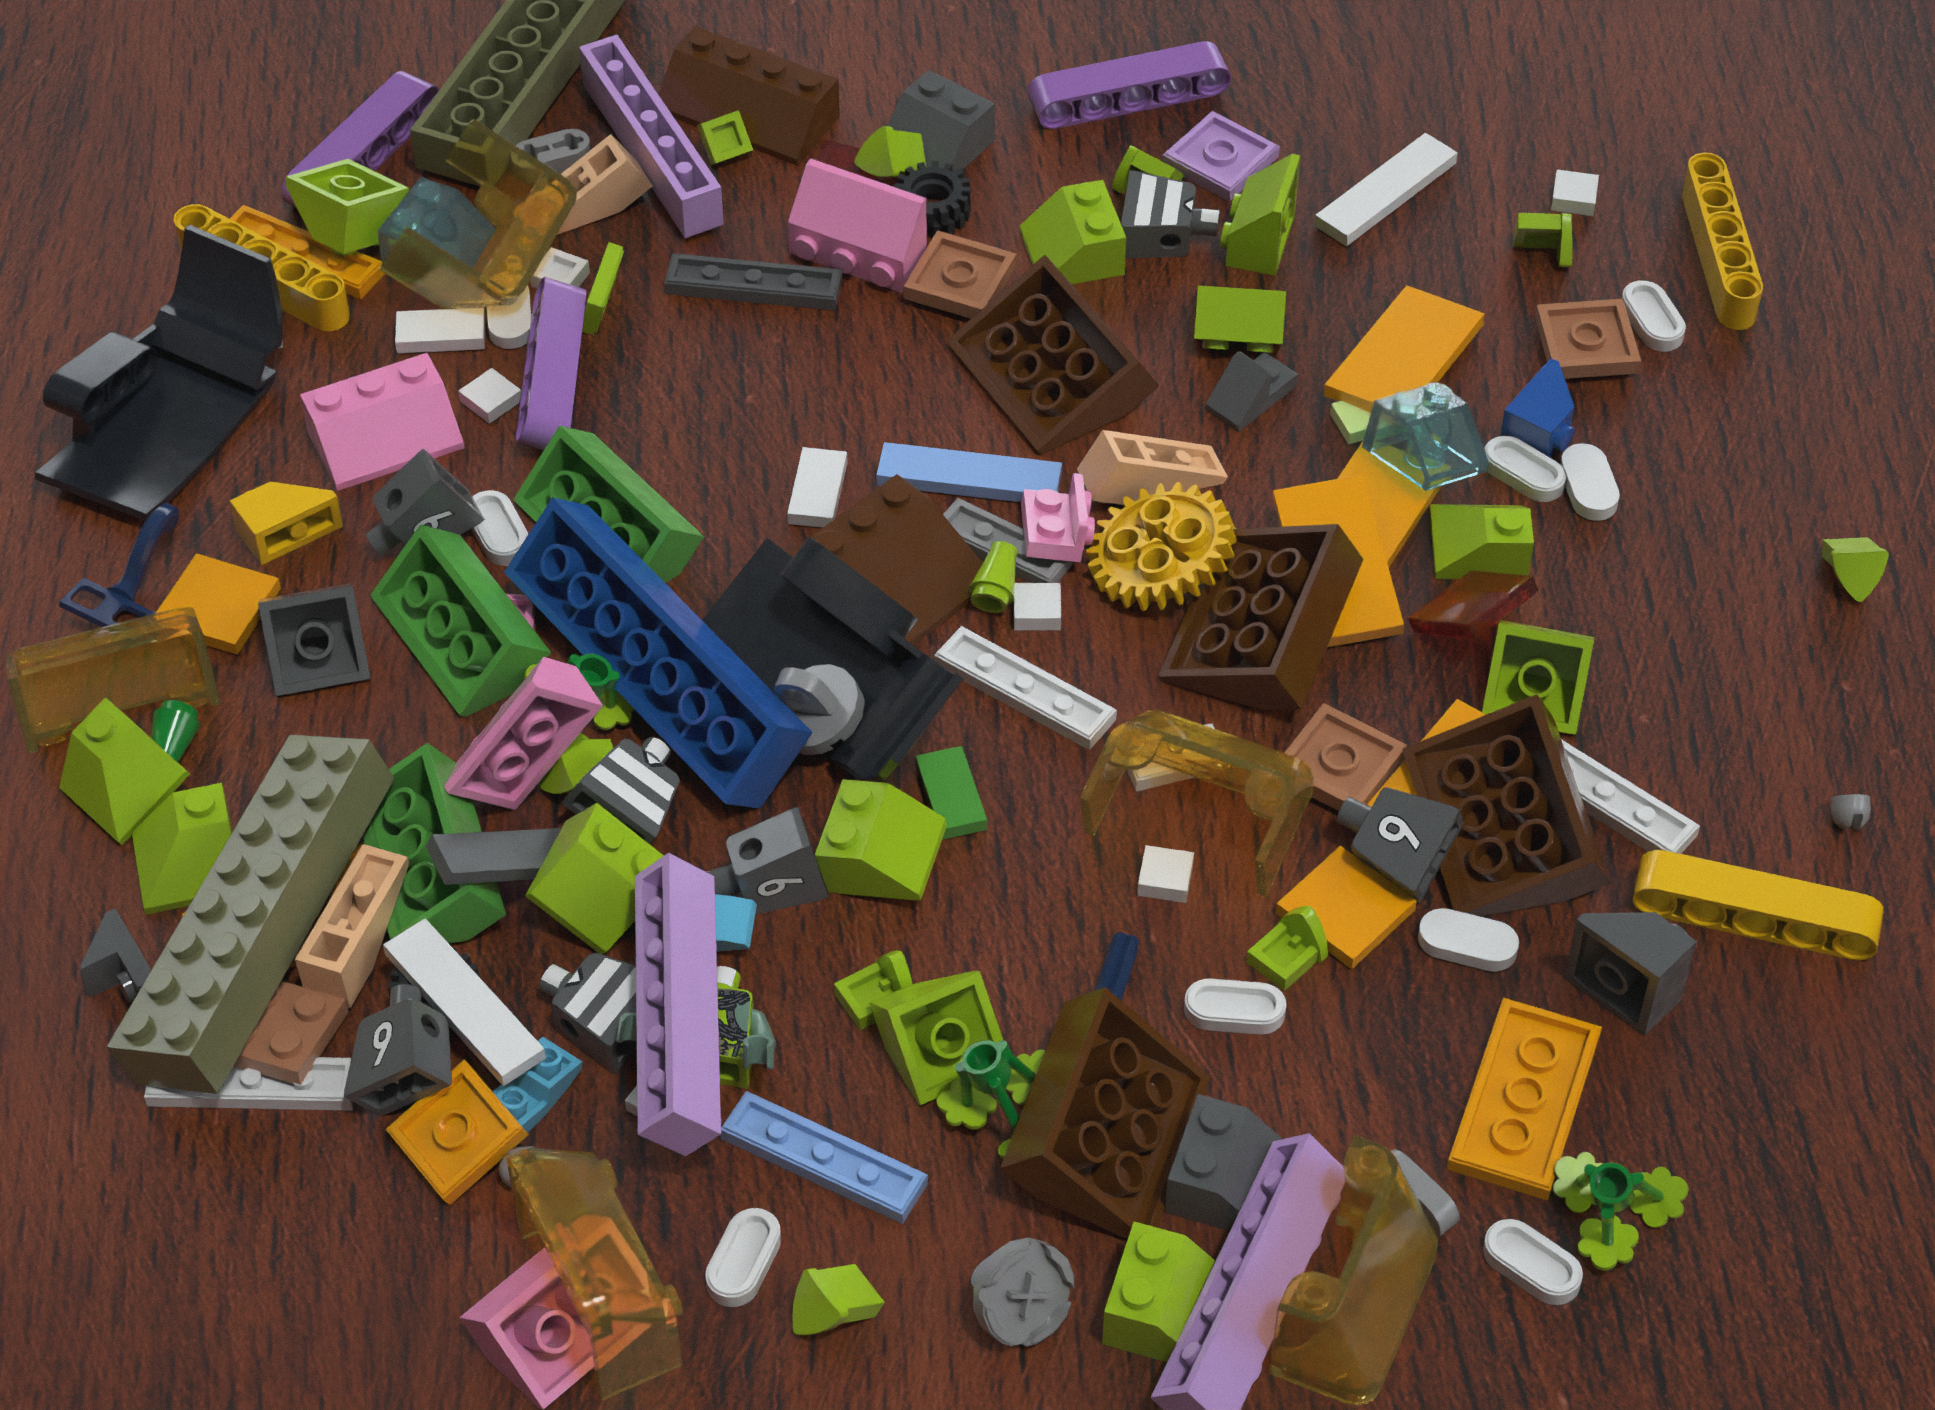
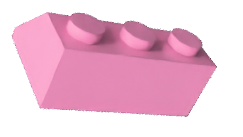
[788,159,927,293]
[300,353,464,491]
[444,657,603,810]
[459,1217,665,1410]

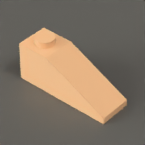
[512,134,653,244]
[1077,430,1228,505]
[295,844,409,1008]

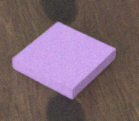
[1162,111,1280,202]

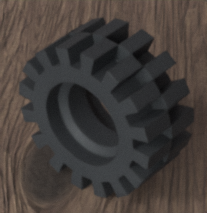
[894,161,971,236]

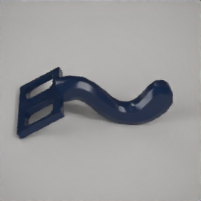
[59,503,179,643]

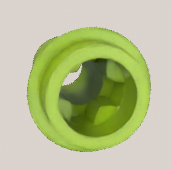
[969,541,1018,613]

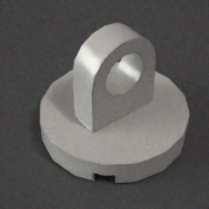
[774,664,865,755]
[971,1237,1074,1346]

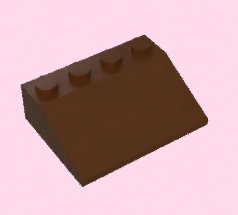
[946,255,1159,455]
[788,474,982,645]
[1158,524,1364,710]
[1402,694,1611,916]
[1000,987,1211,1239]

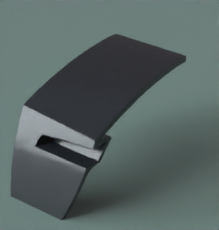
[35,225,283,521]
[702,536,964,782]

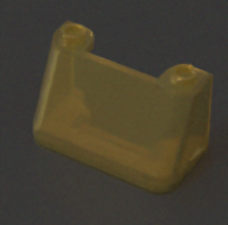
[1269,1135,1438,1405]

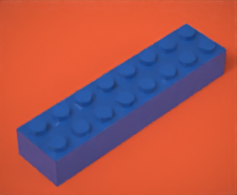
[504,497,813,808]

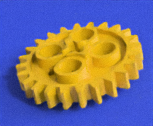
[1086,482,1237,611]

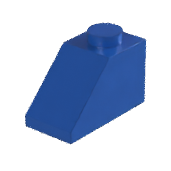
[1500,358,1575,458]

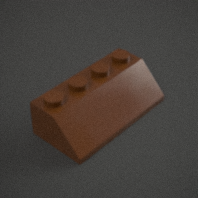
[659,25,840,166]

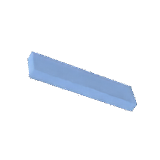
[876,442,1062,502]
[720,1091,928,1224]

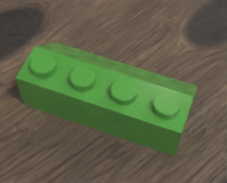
[513,425,704,583]
[370,524,551,717]
[362,743,506,943]

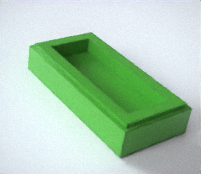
[915,746,987,840]

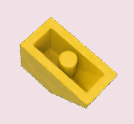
[229,481,343,565]

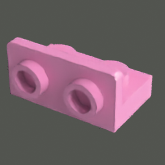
[1021,473,1095,562]

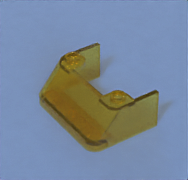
[379,118,577,309]
[5,607,221,754]
[1080,710,1314,897]
[506,1148,683,1400]

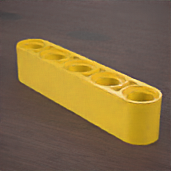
[1682,152,1763,330]
[173,204,350,331]
[1633,850,1884,961]

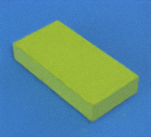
[582,242,624,336]

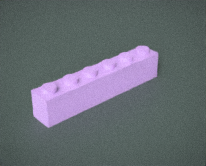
[579,35,724,238]
[635,853,721,1156]
[1151,1133,1349,1410]

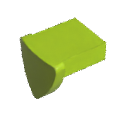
[854,126,926,177]
[1111,145,1184,194]
[1513,213,1573,267]
[1822,537,1889,602]
[538,739,613,794]
[1246,906,1328,991]
[834,950,912,1030]
[792,1264,885,1335]

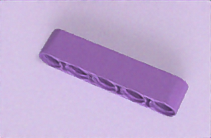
[1027,41,1232,129]
[281,71,439,208]
[515,276,586,451]

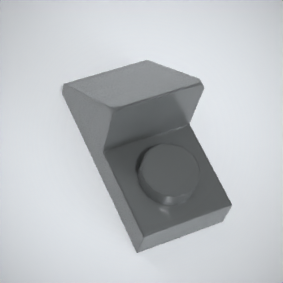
[1205,351,1298,432]
[80,909,151,1002]

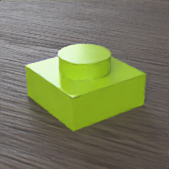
[697,110,753,165]

